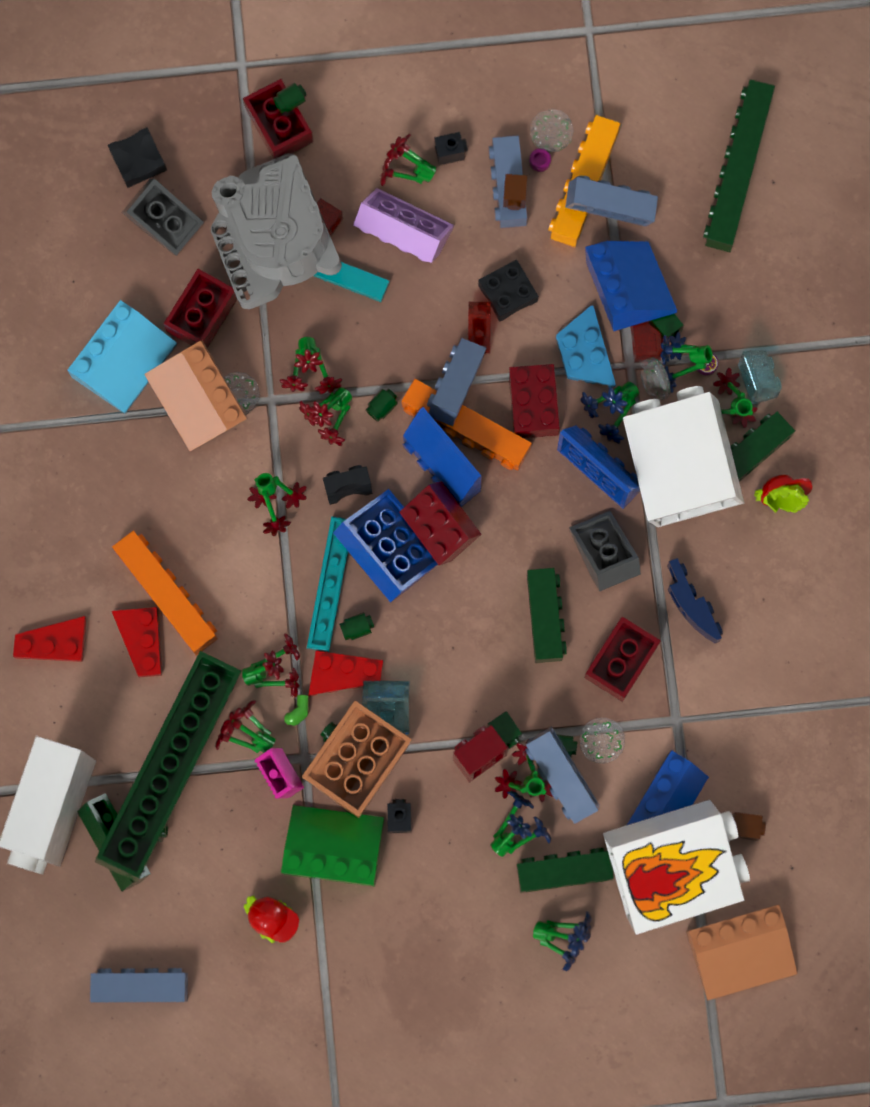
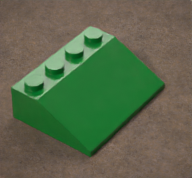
[281,805,384,887]

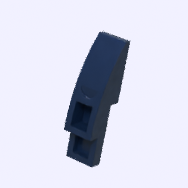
[667,558,723,644]

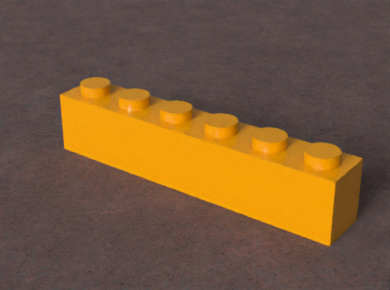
[548,115,620,247]

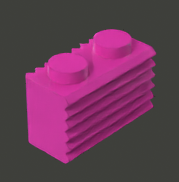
[255,748,304,799]

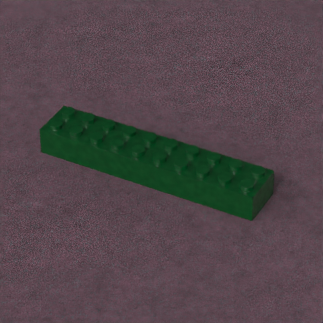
[95,651,241,882]

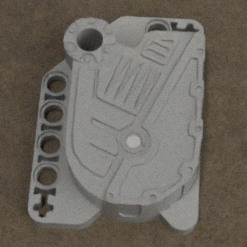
[211,154,342,309]

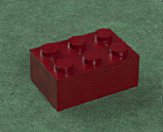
[243,79,313,159]
[163,269,237,348]
[509,364,560,438]
[399,481,482,566]
[584,616,661,702]
[453,725,508,783]

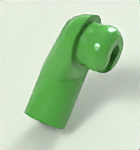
[284,695,309,726]

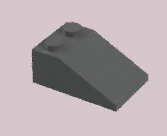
[122,178,204,256]
[569,511,641,591]

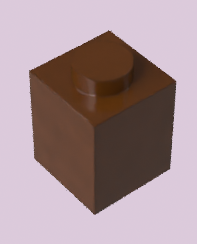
[503,174,528,210]
[732,812,766,841]

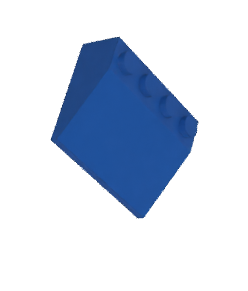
[585,241,677,332]
[403,407,481,507]
[557,425,640,509]
[333,489,438,603]

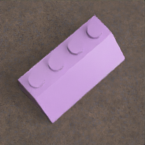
[354,188,454,263]

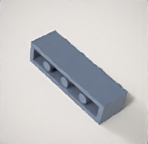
[489,136,527,228]
[565,176,658,226]
[427,338,486,426]
[525,726,600,824]
[90,968,188,1002]

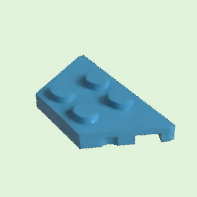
[556,306,616,388]

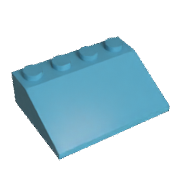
[67,300,177,414]

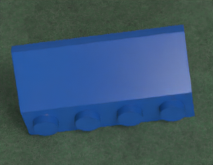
[626,750,709,826]

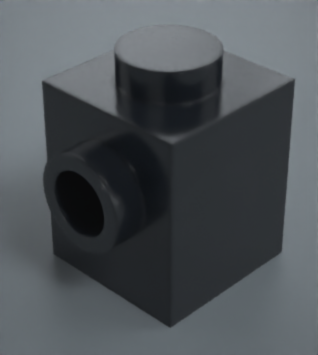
[434,132,468,165]
[387,799,412,834]

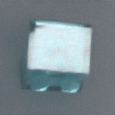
[738,350,782,405]
[362,681,410,735]

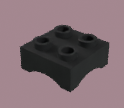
[108,127,167,188]
[478,259,539,322]
[323,465,373,505]

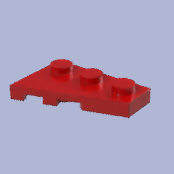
[112,607,162,677]
[13,616,86,662]
[309,651,383,696]

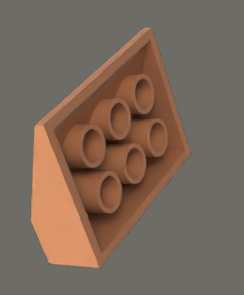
[144,340,248,451]
[302,701,412,818]
[686,905,797,1001]

